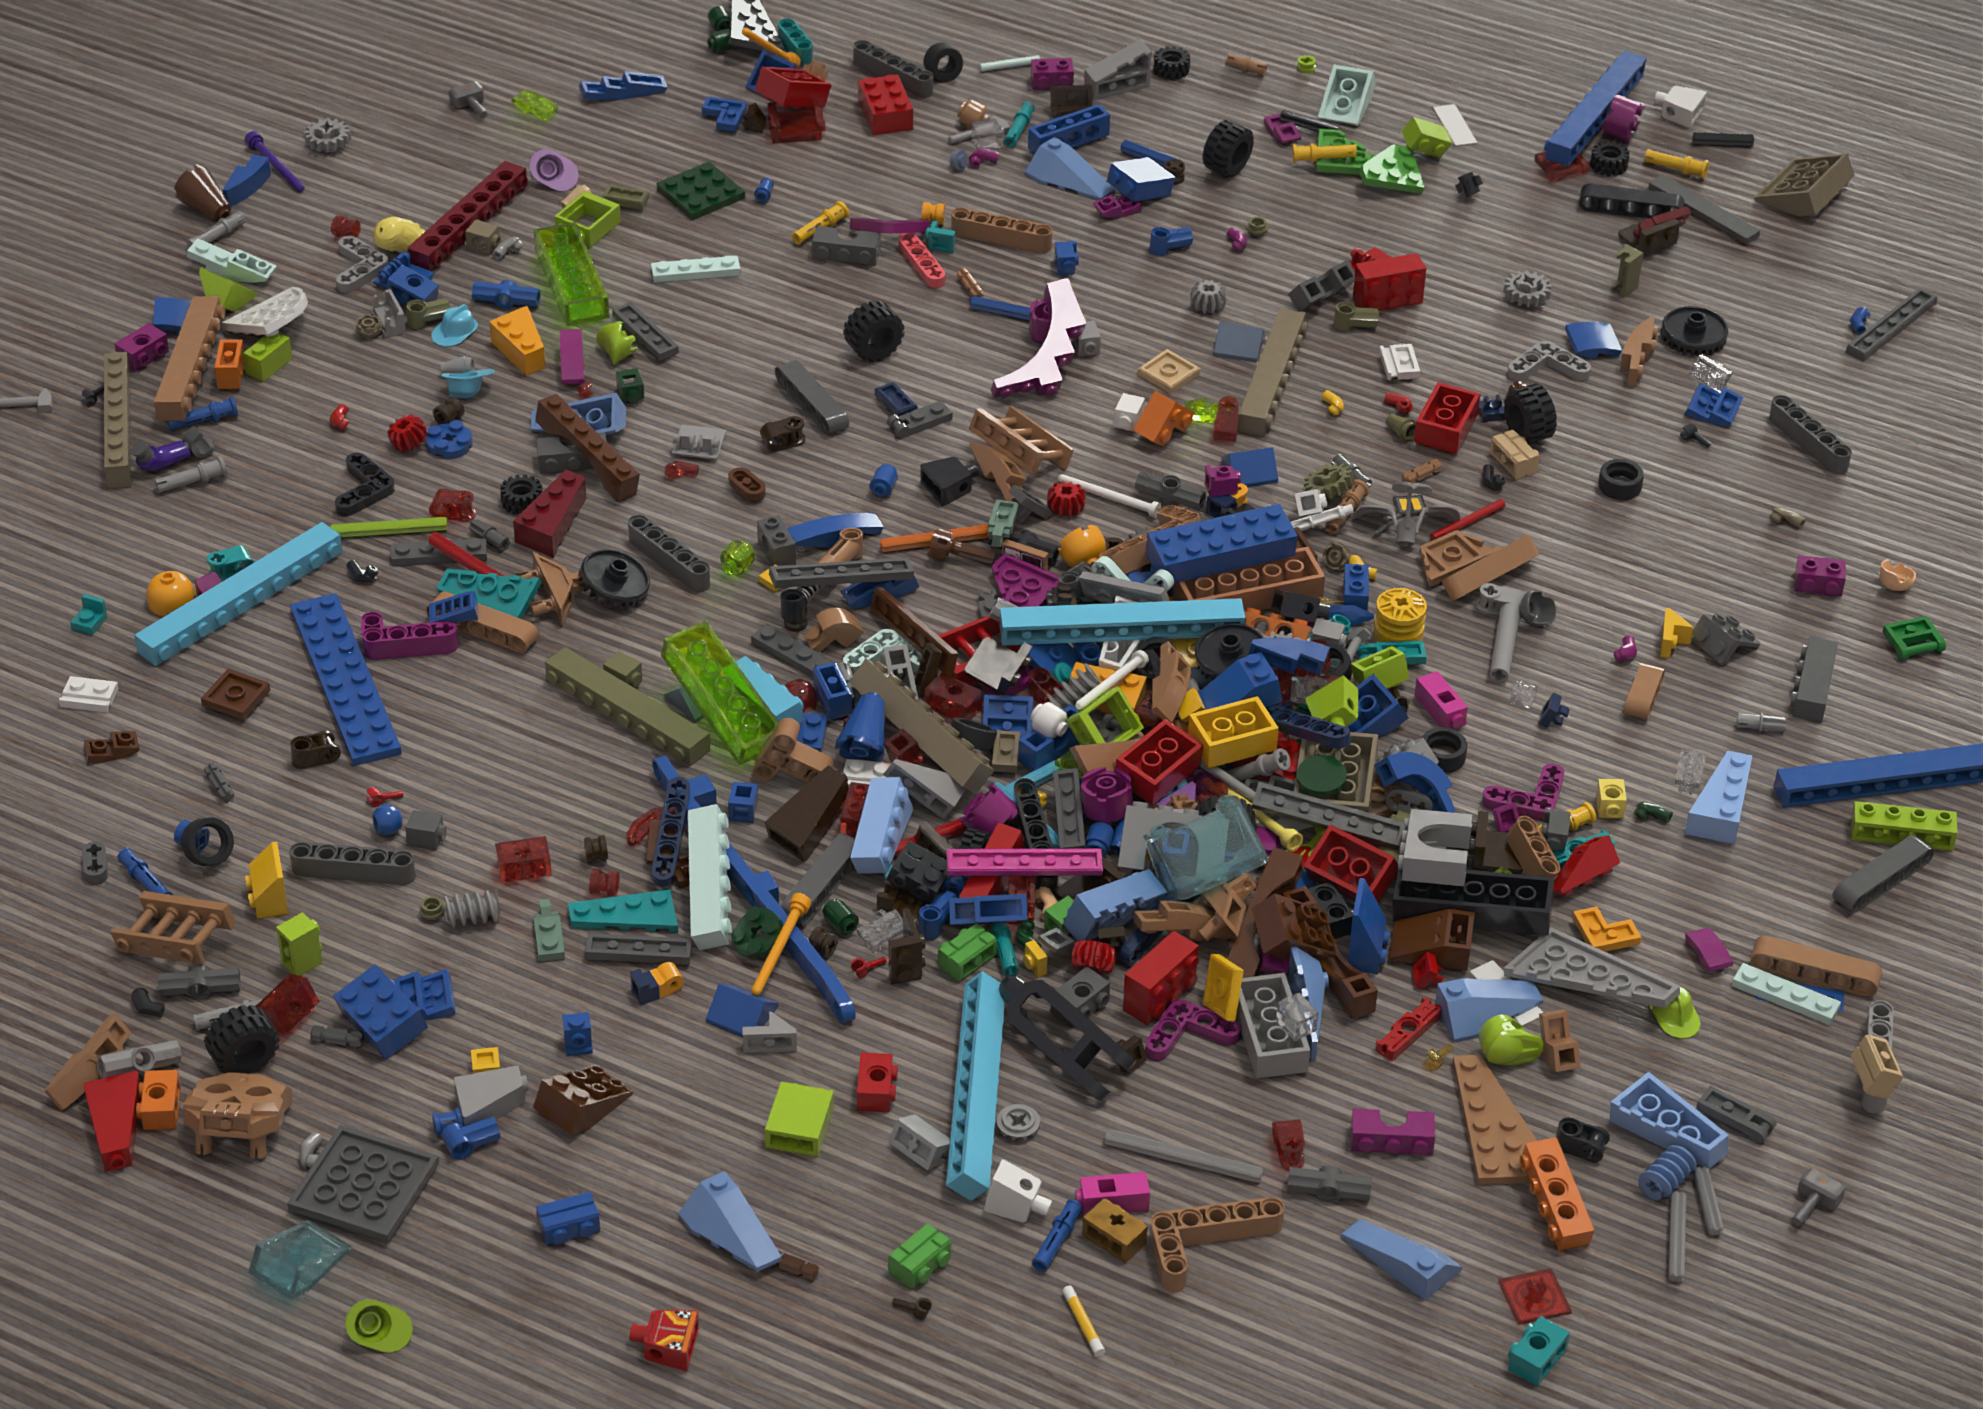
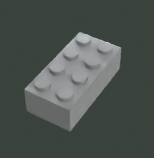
[1236,973,1310,1079]

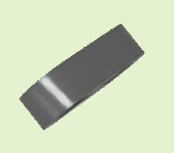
[1386,786,1433,813]
[82,842,108,885]

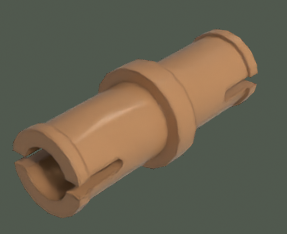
[1225,53,1268,76]

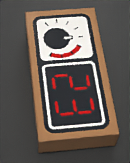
[1002,539,1048,571]

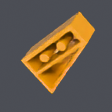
[489,306,545,376]
[1069,662,1147,716]

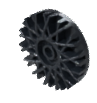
[1661,306,1728,357]
[578,549,650,609]
[1195,623,1264,681]

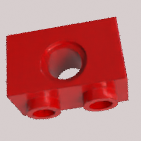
[857,1052,898,1112]

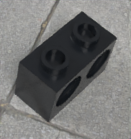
[1308,881,1353,939]

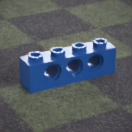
[1028,104,1110,155]

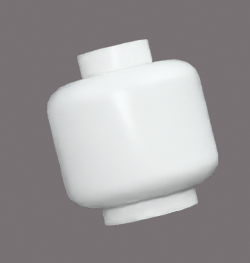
[1030,702,1068,739]

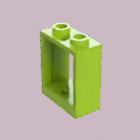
[554,191,621,248]
[1066,686,1144,745]

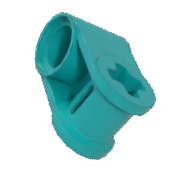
[207,545,254,582]

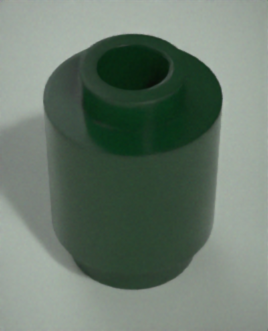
[708,6,730,32]
[707,28,736,53]
[823,899,859,936]

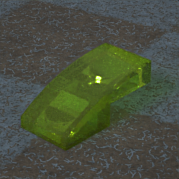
[511,89,559,121]
[1184,397,1234,423]

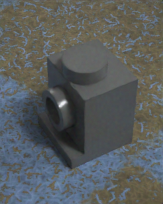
[1542,808,1571,851]

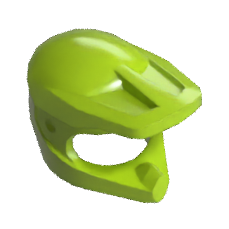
[1478,1015,1543,1065]

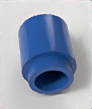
[869,464,898,497]
[1085,822,1114,857]

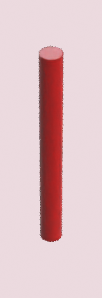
[1430,499,1505,541]

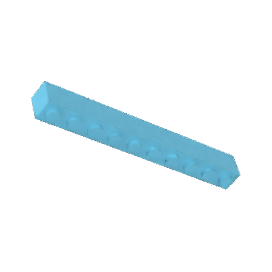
[134,522,343,666]
[1000,598,1245,646]
[946,971,1006,1201]

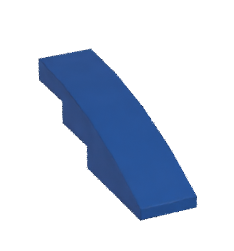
[579,71,667,100]
[787,513,884,548]

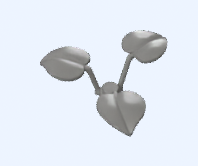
[1353,482,1460,546]

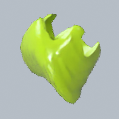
[596,321,637,365]

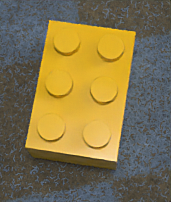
[1188,696,1279,768]

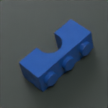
[1018,705,1079,771]

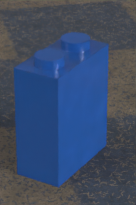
[1106,157,1175,202]

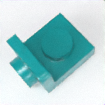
[925,221,956,253]
[70,594,107,635]

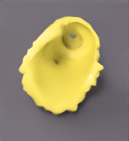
[373,217,425,252]

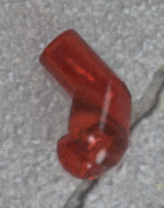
[665,461,699,478]

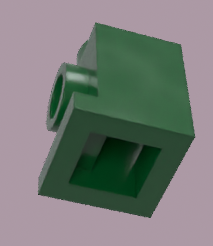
[616,368,644,403]

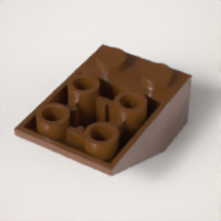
[1252,894,1337,959]
[1389,909,1475,971]
[533,1065,633,1135]

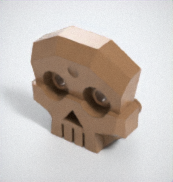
[183,1073,292,1159]

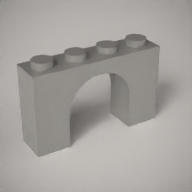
[1118,801,1229,880]
[1398,809,1472,886]

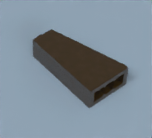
[764,765,850,862]

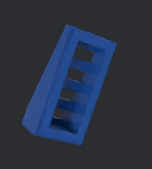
[429,591,478,623]

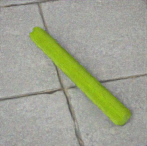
[330,517,448,538]

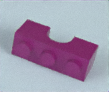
[1350,1108,1435,1155]

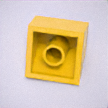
[245,841,288,919]

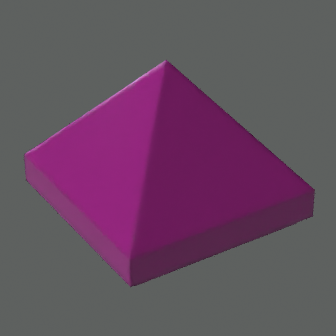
[1492,802,1519,832]

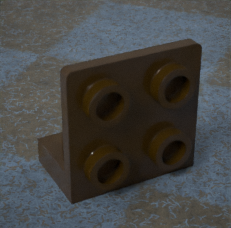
[1054,848,1127,900]

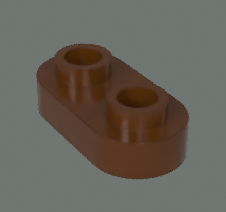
[728,468,766,502]

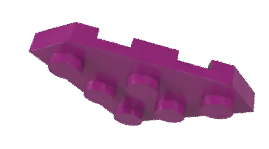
[992,553,1059,607]

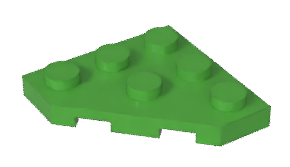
[1316,129,1376,175]
[1359,145,1425,194]

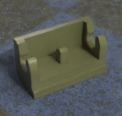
[1612,244,1643,298]

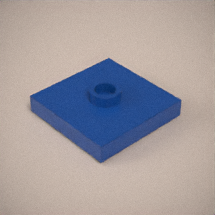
[1029,643,1079,688]

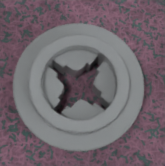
[997,1104,1040,1141]

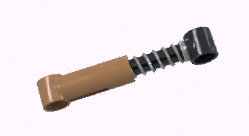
[780,528,863,622]

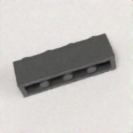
[1790,636,1838,722]

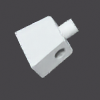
[1654,86,1707,128]
[983,1159,1052,1223]

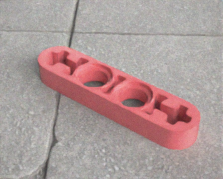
[898,233,945,288]

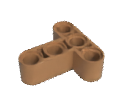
[753,718,834,783]

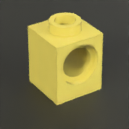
[1596,779,1627,818]

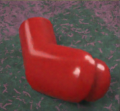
[1384,392,1413,414]
[330,404,349,431]

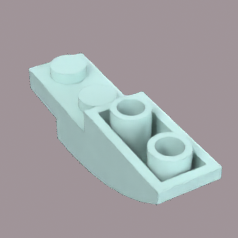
[187,238,277,283]

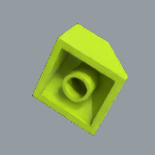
[199,268,258,312]

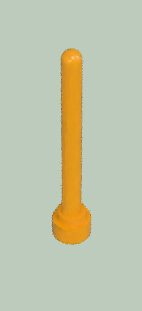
[741,28,800,68]
[751,893,812,996]

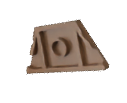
[1419,530,1502,587]

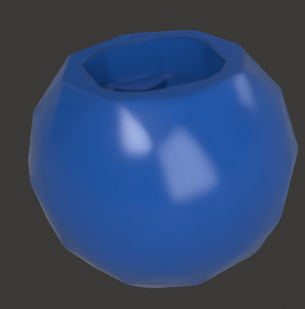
[372,804,403,836]

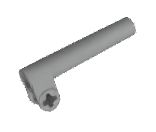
[1476,583,1524,683]

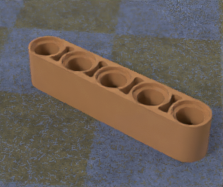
[951,208,1052,253]
[1441,534,1540,601]
[426,591,539,653]
[1750,936,1882,996]

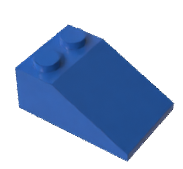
[1198,652,1282,710]
[1346,674,1409,737]
[1348,878,1390,974]

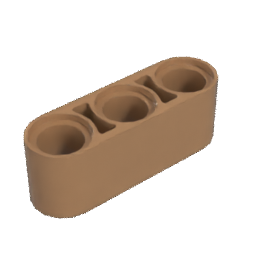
[1623,663,1665,721]
[1506,816,1560,878]

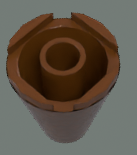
[174,165,231,222]

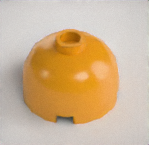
[1058,525,1106,568]
[146,571,195,617]

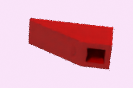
[1554,835,1620,897]

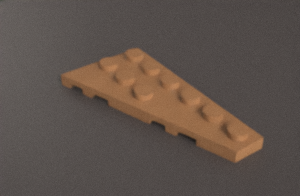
[1452,1055,1548,1185]

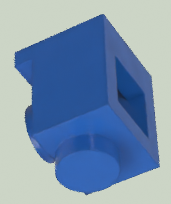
[1054,241,1079,275]
[728,782,758,823]
[562,1012,593,1056]

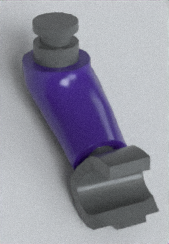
[131,425,215,472]

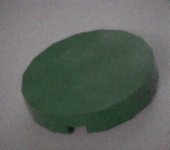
[1296,755,1347,798]

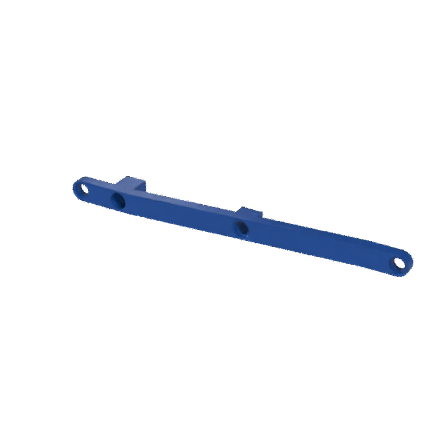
[652,755,856,1024]

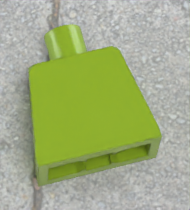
[1305,675,1358,727]

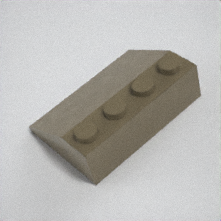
[1754,153,1855,218]
[1294,732,1378,813]

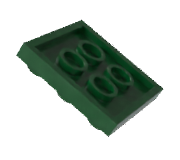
[657,162,745,220]

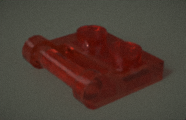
[1534,151,1590,182]

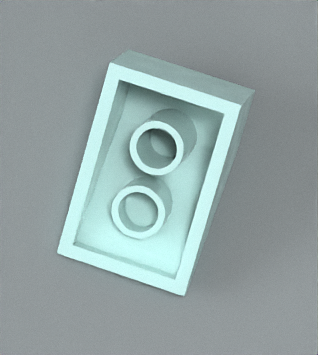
[1318,65,1376,126]

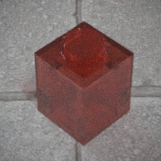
[883,729,923,765]

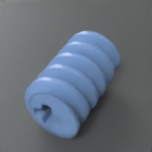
[1638,1145,1697,1201]

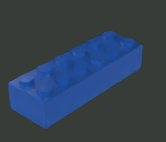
[1145,504,1298,584]

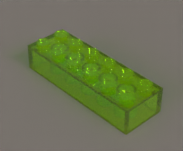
[533,222,610,326]
[661,621,779,766]

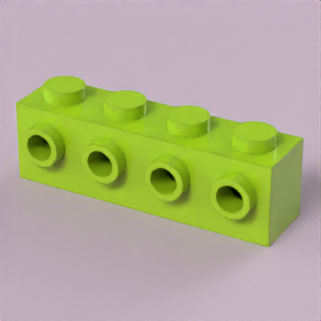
[1851,801,1958,851]

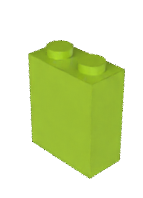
[765,1082,834,1157]

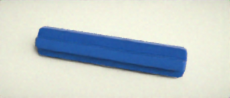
[1120,140,1176,167]
[970,296,1030,321]

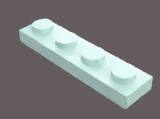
[651,256,740,283]
[1732,963,1841,1026]

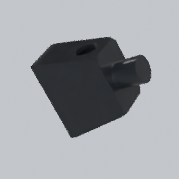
[920,457,979,507]
[1270,588,1330,622]

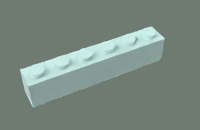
[688,804,732,951]

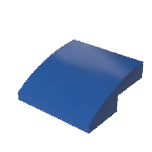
[153,297,191,336]
[1564,321,1622,359]
[1685,383,1744,426]
[983,695,1033,738]
[394,969,456,1020]

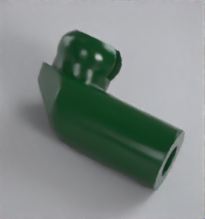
[1634,802,1673,823]
[1016,919,1042,948]

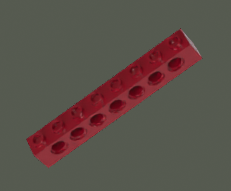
[407,161,528,271]

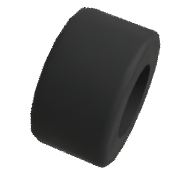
[923,42,963,82]

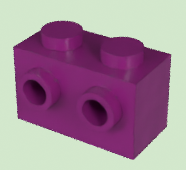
[1031,58,1074,90]
[1794,555,1846,596]

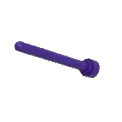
[244,131,304,192]

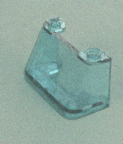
[1143,795,1268,900]

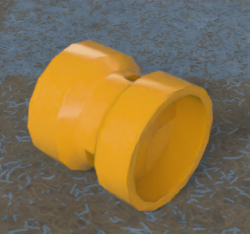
[921,202,945,225]

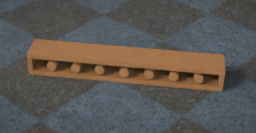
[154,296,225,421]

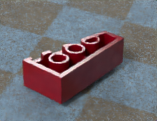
[513,470,587,558]

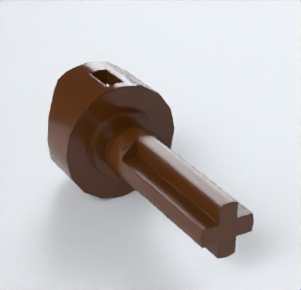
[928,528,996,565]

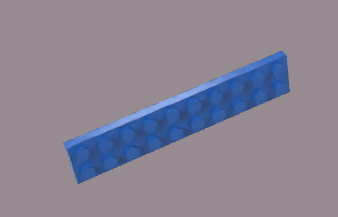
[290,593,402,766]

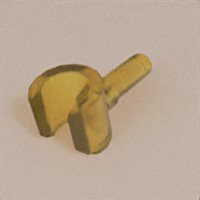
[1424,1044,1453,1071]

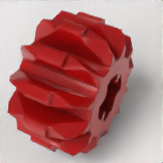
[387,414,428,452]
[1047,480,1086,518]
[1071,940,1116,974]

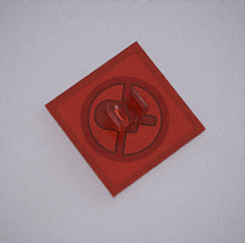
[1498,1268,1572,1325]

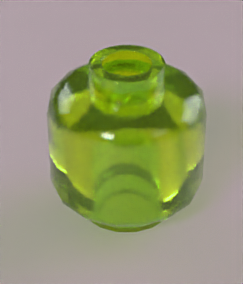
[720,540,755,575]

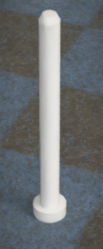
[1058,474,1161,518]
[1075,650,1149,710]

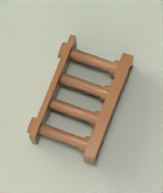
[969,406,1074,473]
[110,891,236,965]

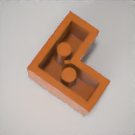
[1133,390,1195,447]

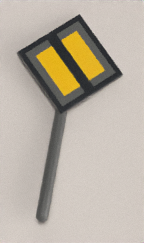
[1374,495,1426,536]

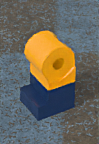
[1206,483,1248,518]
[630,962,684,1005]

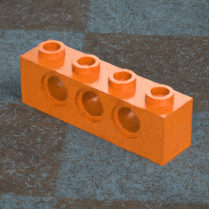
[1244,608,1313,641]
[1520,1137,1595,1251]

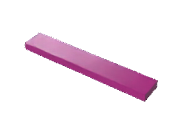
[946,849,1103,876]

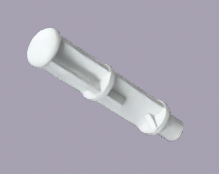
[1290,504,1354,531]

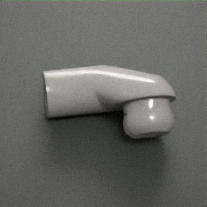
[492,236,523,260]
[300,1132,322,1169]

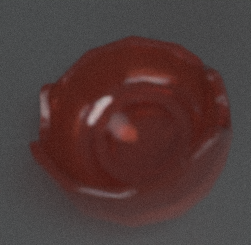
[784,679,819,712]

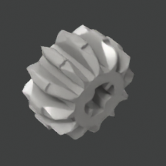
[1190,280,1227,314]

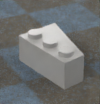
[1084,39,1152,100]

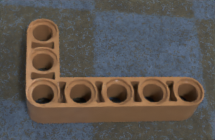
[1099,505,1201,577]
[1150,1197,1285,1292]

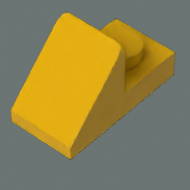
[1660,608,1693,658]

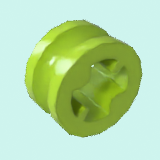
[1297,56,1316,73]

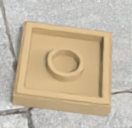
[1137,349,1201,394]

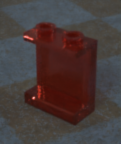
[767,100,826,144]

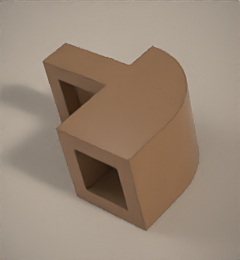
[804,608,864,653]
[1539,1009,1581,1072]

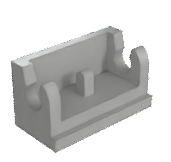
[371,289,406,338]
[888,1114,950,1171]

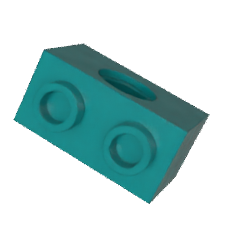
[1508,1316,1570,1386]

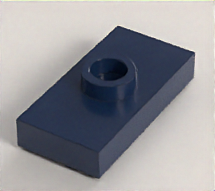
[874,382,918,416]

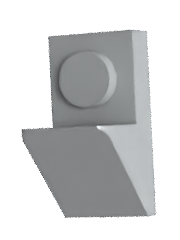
[743,1011,797,1053]

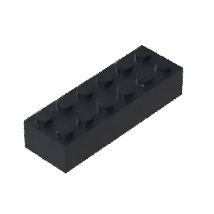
[1393,870,1554,936]

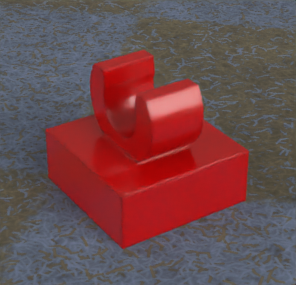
[1412,952,1444,990]

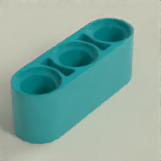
[778,18,813,66]

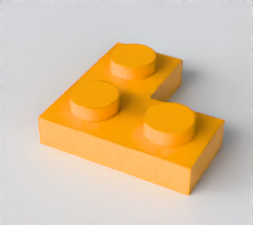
[1572,907,1641,952]

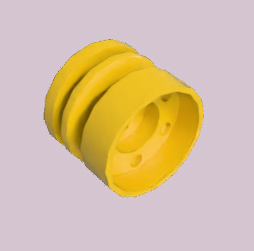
[1373,588,1427,642]

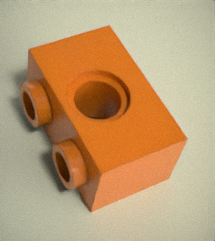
[214,340,245,390]
[136,1070,181,1130]

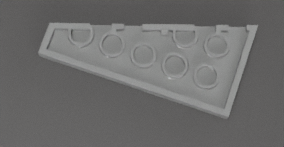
[1504,927,1680,1008]

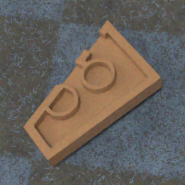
[1069,740,1139,776]

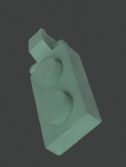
[988,499,1019,547]
[534,899,565,961]

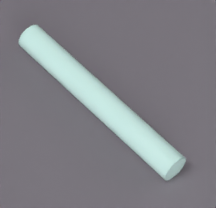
[979,55,1040,72]

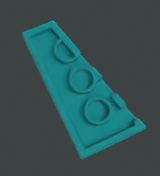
[436,568,542,619]
[568,889,678,933]

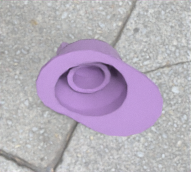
[529,149,579,191]

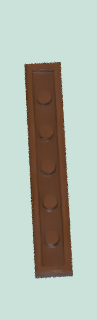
[870,587,959,676]

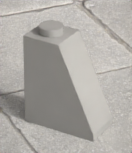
[454,1065,528,1126]

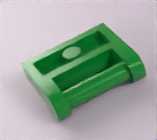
[1882,616,1946,660]

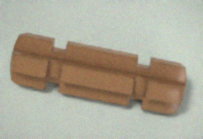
[957,268,984,297]
[1402,459,1442,484]

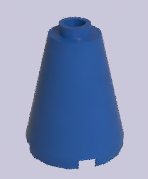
[835,692,885,762]

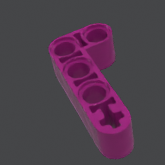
[361,611,459,660]

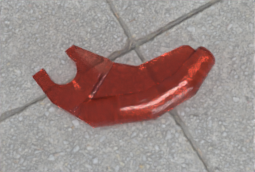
[626,807,675,847]

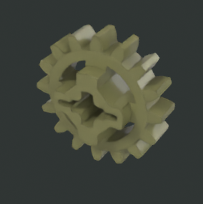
[1303,463,1354,499]

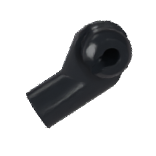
[1482,464,1505,490]
[346,560,378,582]
[131,988,165,1016]

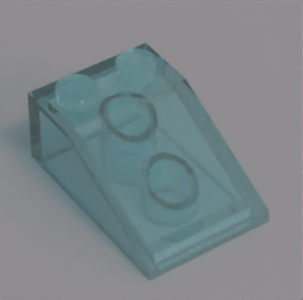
[248,1220,352,1300]

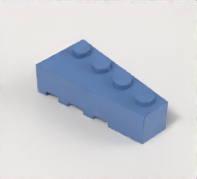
[1063,869,1167,941]

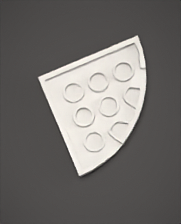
[221,287,308,337]

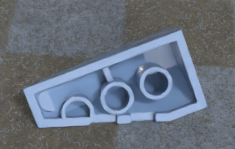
[1025,137,1115,200]
[531,393,626,435]
[1287,946,1329,1060]
[1435,978,1543,1043]
[678,1171,782,1272]
[1341,1219,1462,1301]

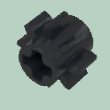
[1455,172,1483,197]

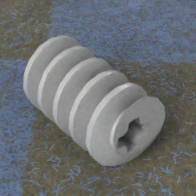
[1047,663,1100,710]
[445,889,500,928]

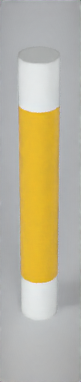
[1062,1286,1105,1357]

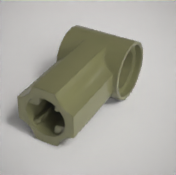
[407,298,450,329]
[1333,302,1379,331]

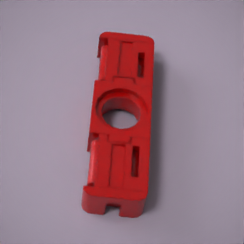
[1375,997,1442,1061]

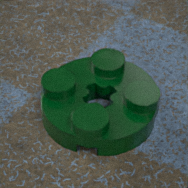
[731,906,783,960]

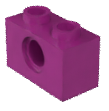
[114,323,169,372]

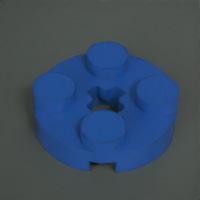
[426,420,473,459]

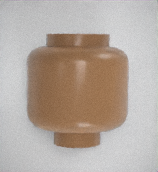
[957,100,989,129]

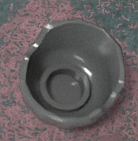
[1520,590,1556,626]

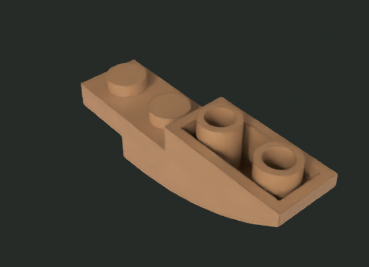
[1620,317,1658,387]
[969,441,1027,505]
[1152,641,1191,722]
[1133,901,1236,941]
[44,1014,132,1110]

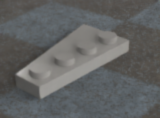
[1079,571,1169,604]

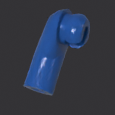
[1850,307,1870,334]

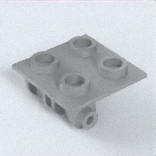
[672,424,726,460]

